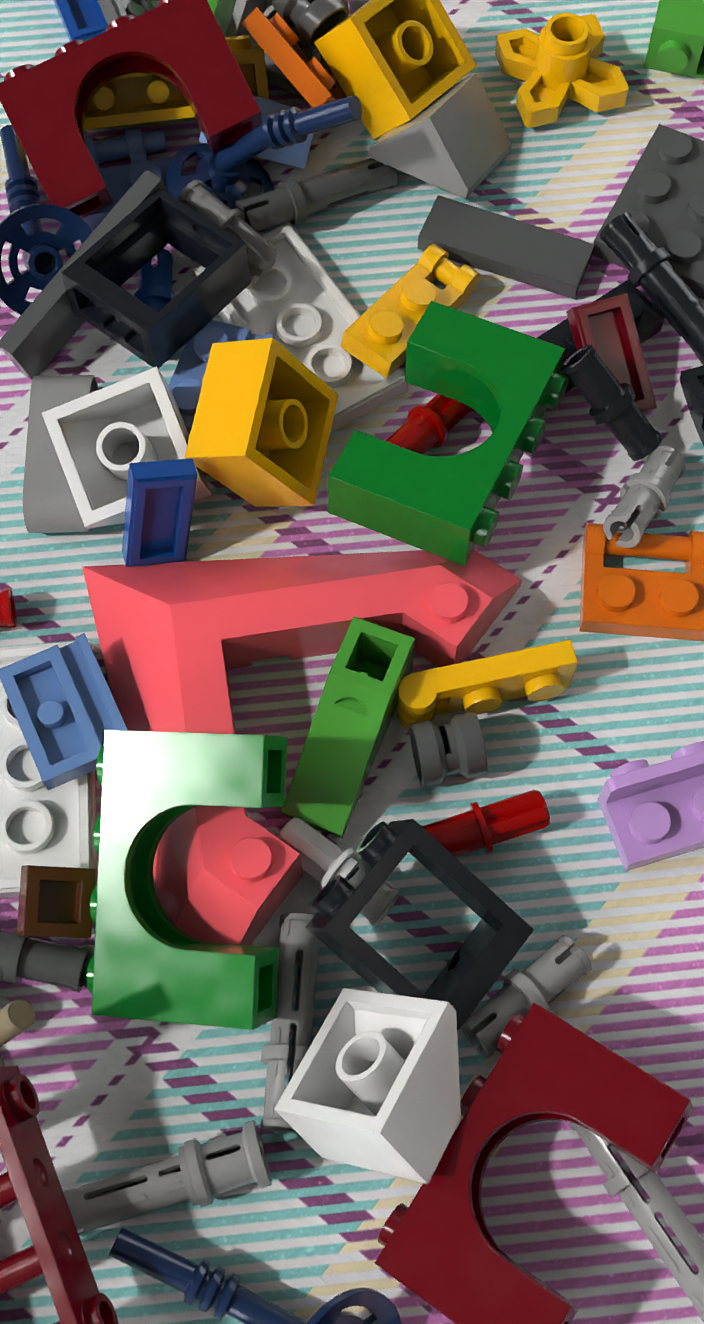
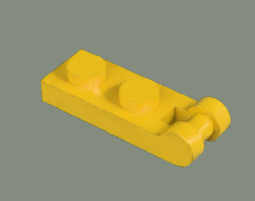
[340,243,481,379]
[397,639,578,730]

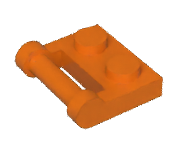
[241,7,347,107]
[579,523,704,641]

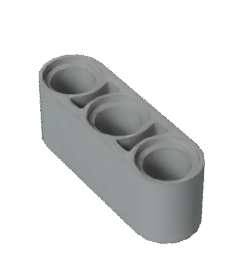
[23,375,98,533]

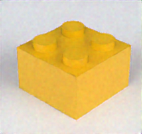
[314,0,477,140]
[184,338,339,507]

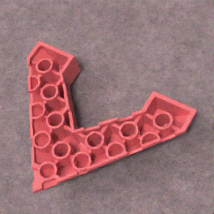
[82,550,522,945]

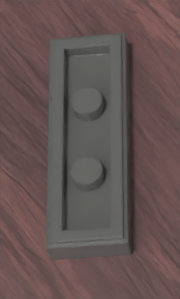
[418,195,595,299]

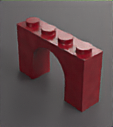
[0,0,262,223]
[375,1002,693,1324]

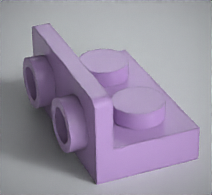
[598,741,704,871]

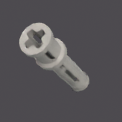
[63,1120,272,1234]

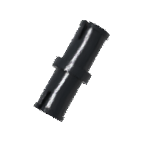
[561,344,663,461]

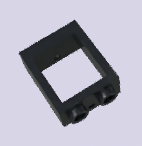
[61,188,251,369]
[305,819,534,1032]

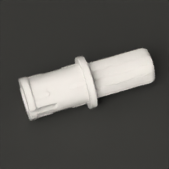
[277,817,400,927]

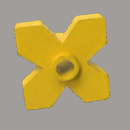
[495,13,629,128]

